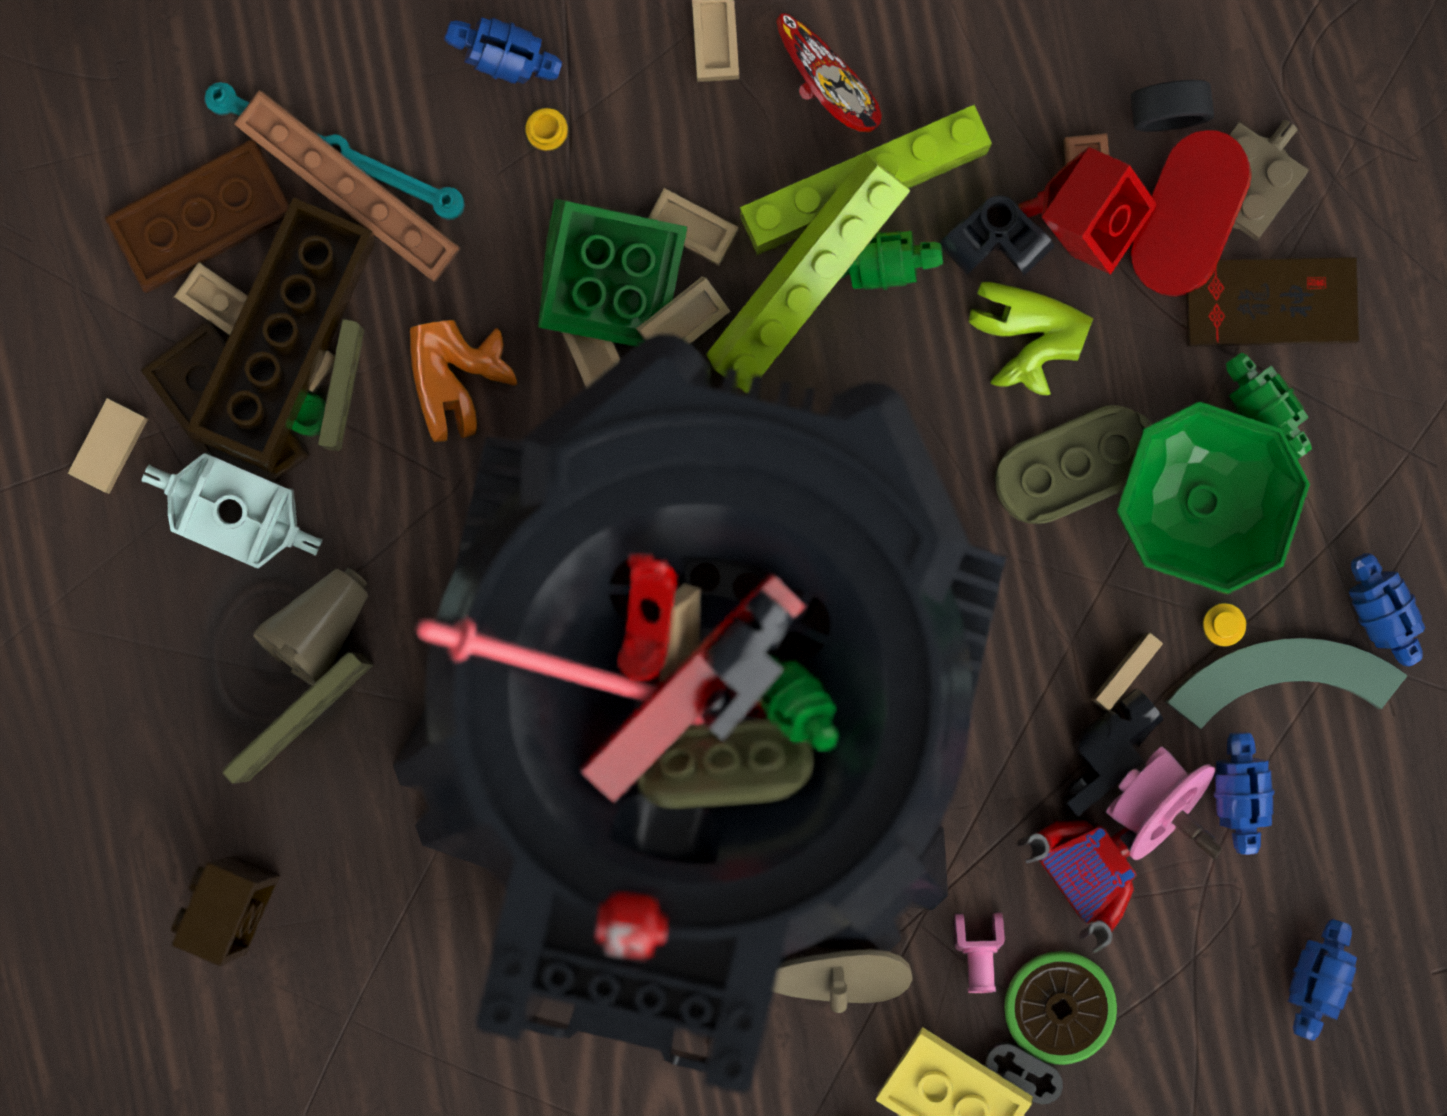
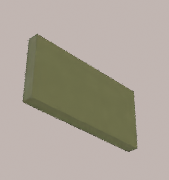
[222,652,373,784]

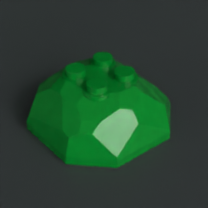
[1116,402,1310,594]

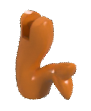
[410,320,517,442]

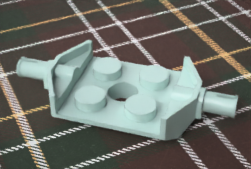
[142,452,323,568]

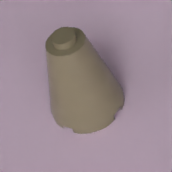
[253,568,368,686]

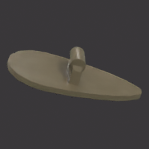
[774,950,913,1013]

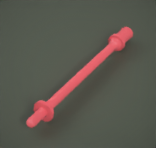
[417,619,742,725]

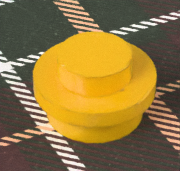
[526,108,568,151]
[1202,604,1246,646]

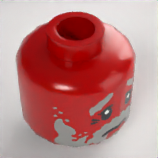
[597,893,667,959]

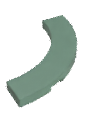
[1165,638,1408,729]

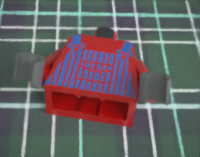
[1017,820,1136,952]

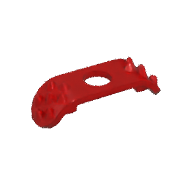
[618,553,676,681]

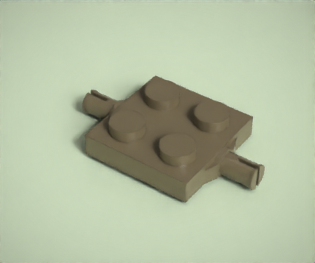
[1229,120,1309,241]

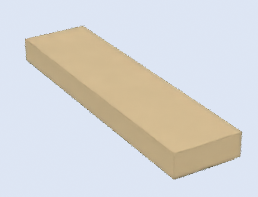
[174,262,335,393]

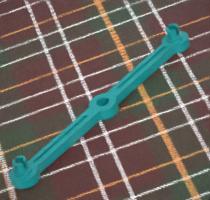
[205,82,465,220]

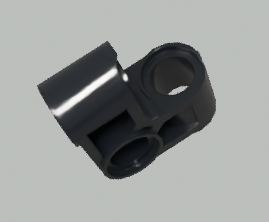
[939,195,1054,276]

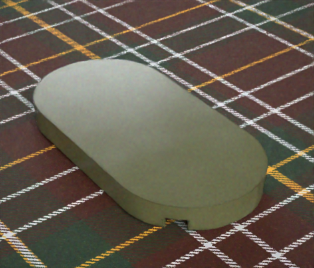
[995,405,1152,524]
[635,719,814,808]

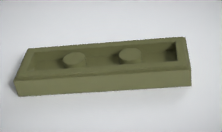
[318,319,365,451]

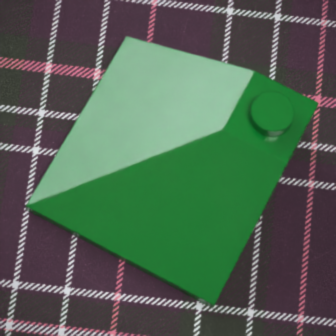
[538,199,688,346]

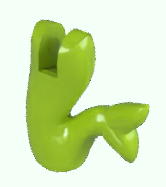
[968,282,1093,395]

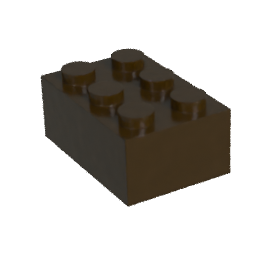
[171,856,281,966]

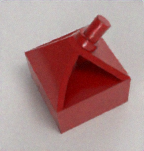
[1018,147,1157,275]

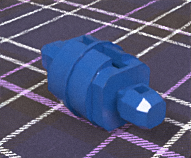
[444,17,562,84]
[1349,553,1425,666]
[1213,732,1275,855]
[1288,919,1357,1041]

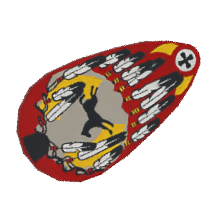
[776,13,882,132]

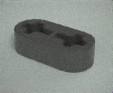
[984,1041,1063,1104]

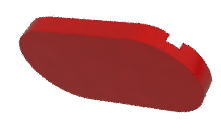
[1131,130,1252,297]

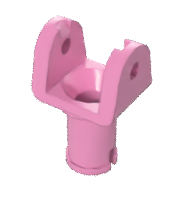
[954,912,1005,993]

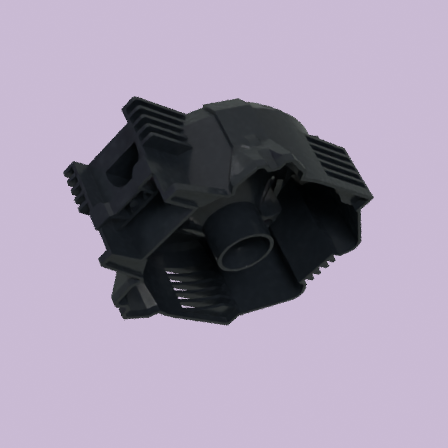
[393,334,1006,1094]

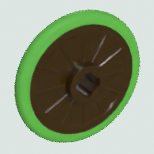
[1004,951,1117,1064]

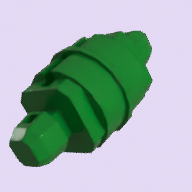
[841,230,943,290]
[1225,352,1312,459]
[758,653,838,751]

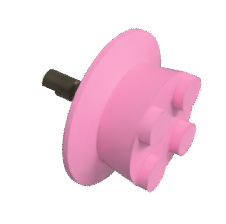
[1107,747,1222,860]

